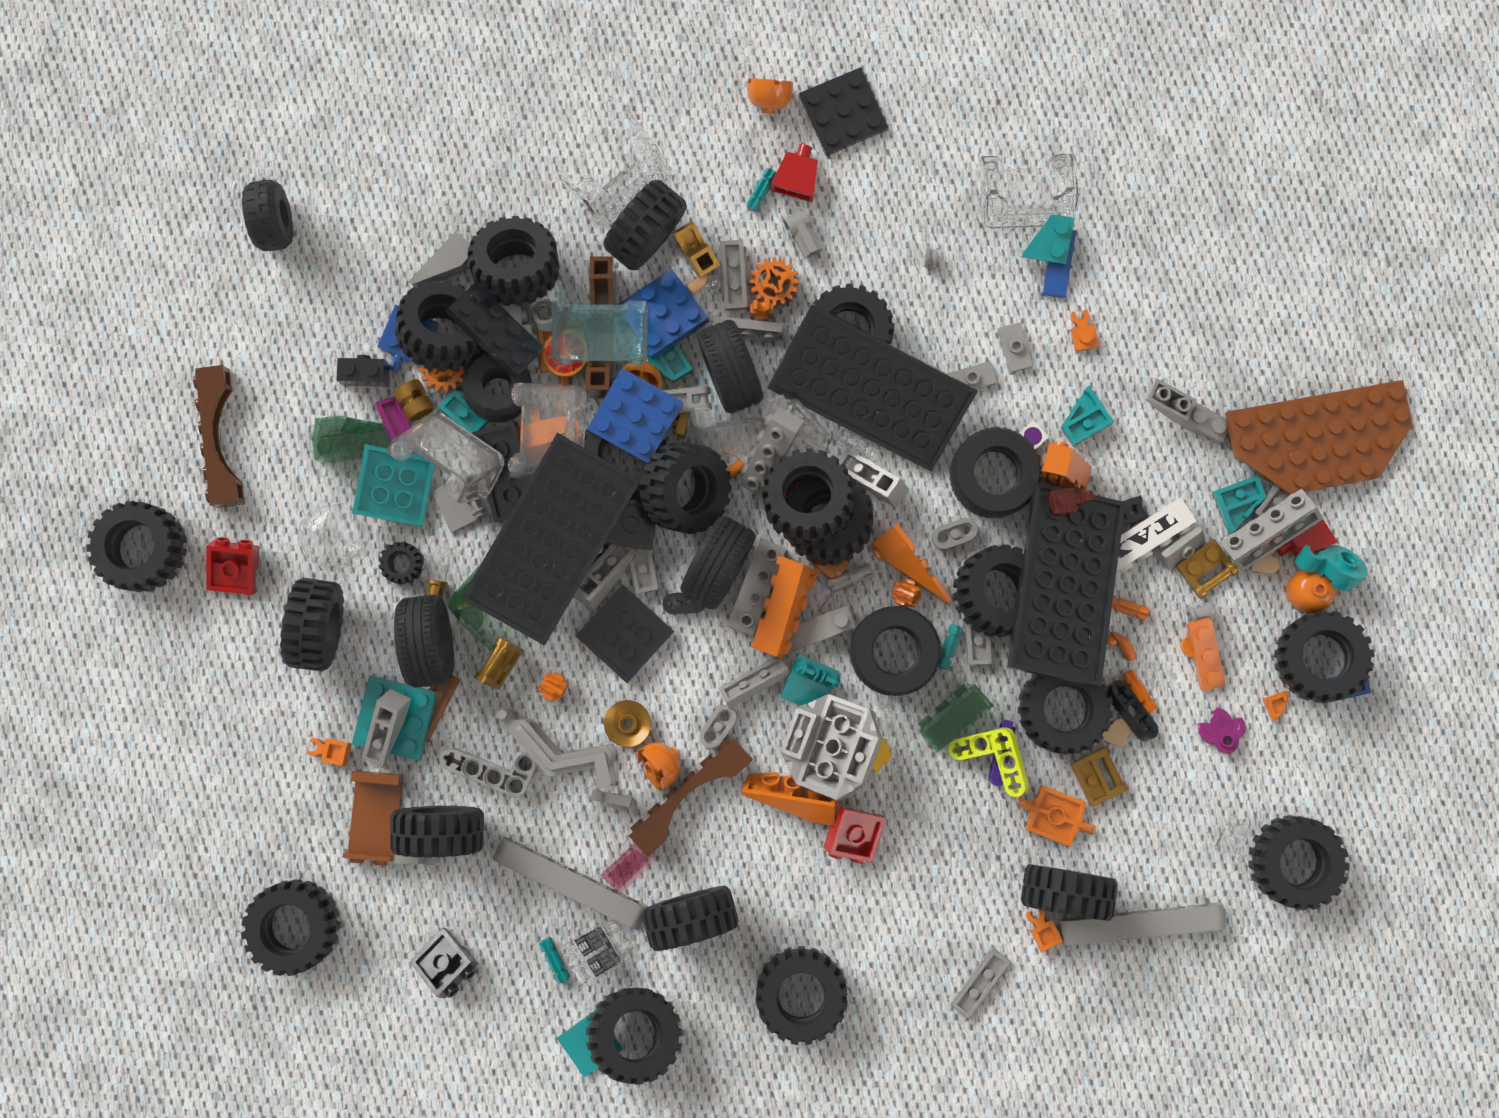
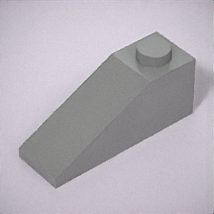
[409,231,470,289]
[839,449,909,508]
[574,545,636,612]
[789,605,856,653]
[361,689,411,768]

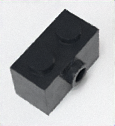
[336,355,390,387]

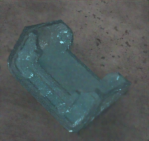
[552,301,650,366]

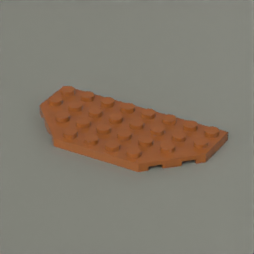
[1225,380,1413,496]

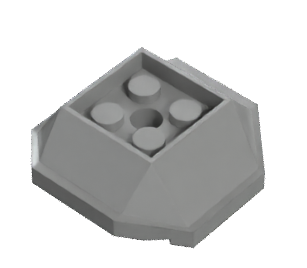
[780,694,882,801]

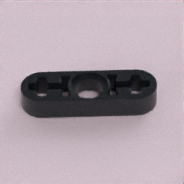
[1106,680,1159,742]

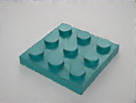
[351,444,435,527]
[352,676,437,761]

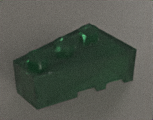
[916,684,994,752]

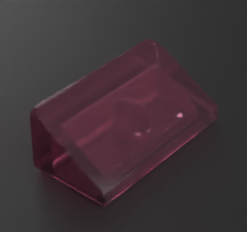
[600,843,652,891]

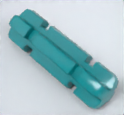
[746,168,776,211]
[939,624,963,670]
[539,937,570,984]

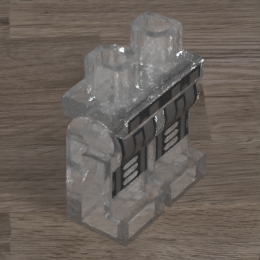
[559,919,634,988]

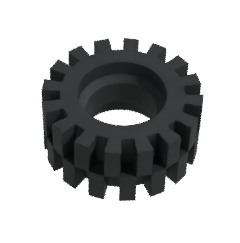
[378,542,424,584]

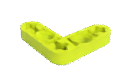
[949,727,1029,797]

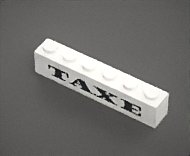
[1117,498,1196,573]

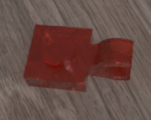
[1048,487,1094,516]

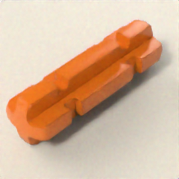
[1112,595,1149,620]
[1122,670,1157,713]

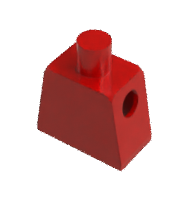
[771,144,818,203]
[1276,520,1338,558]

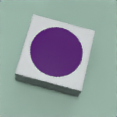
[1020,420,1049,449]

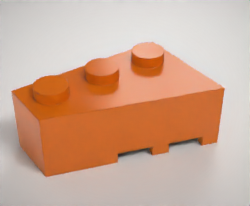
[1040,441,1092,493]

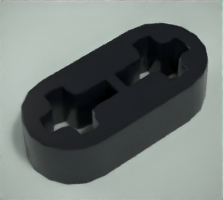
[662,593,705,615]

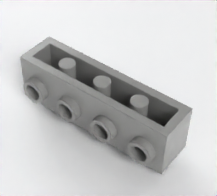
[740,407,804,498]
[1220,489,1323,572]
[727,538,789,636]

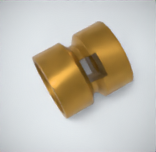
[393,379,435,422]

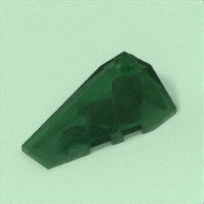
[312,415,413,464]

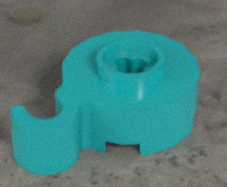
[1295,545,1368,592]

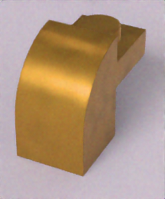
[672,221,720,277]

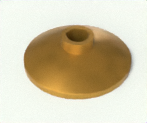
[604,700,651,747]

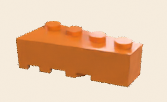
[752,555,816,659]

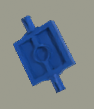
[377,305,439,373]

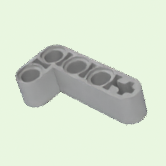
[439,748,538,797]

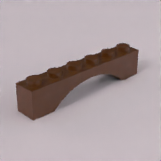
[585,256,616,398]
[193,365,245,508]
[629,738,753,857]

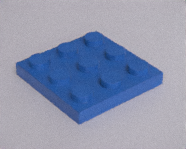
[615,268,710,360]
[587,368,684,464]

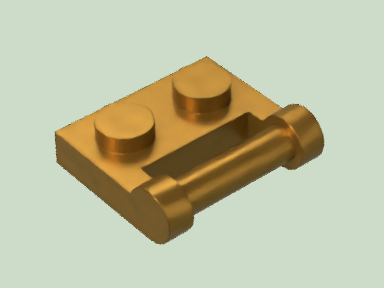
[1175,539,1239,600]
[474,637,524,690]
[1070,746,1129,807]

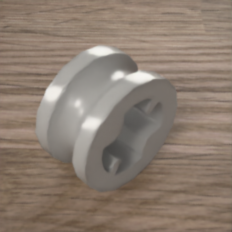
[924,246,939,269]

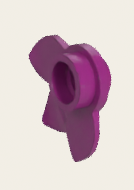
[1197,707,1246,754]

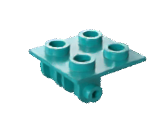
[780,654,841,706]
[557,1009,623,1078]

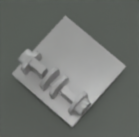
[431,471,492,533]

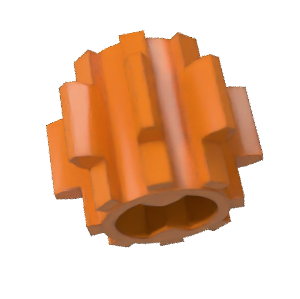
[891,578,922,608]
[538,672,569,702]

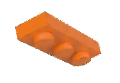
[1186,617,1226,691]

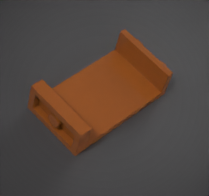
[342,770,404,866]

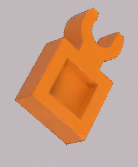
[750,300,773,322]
[1070,309,1099,352]
[307,738,352,767]
[1026,910,1063,953]

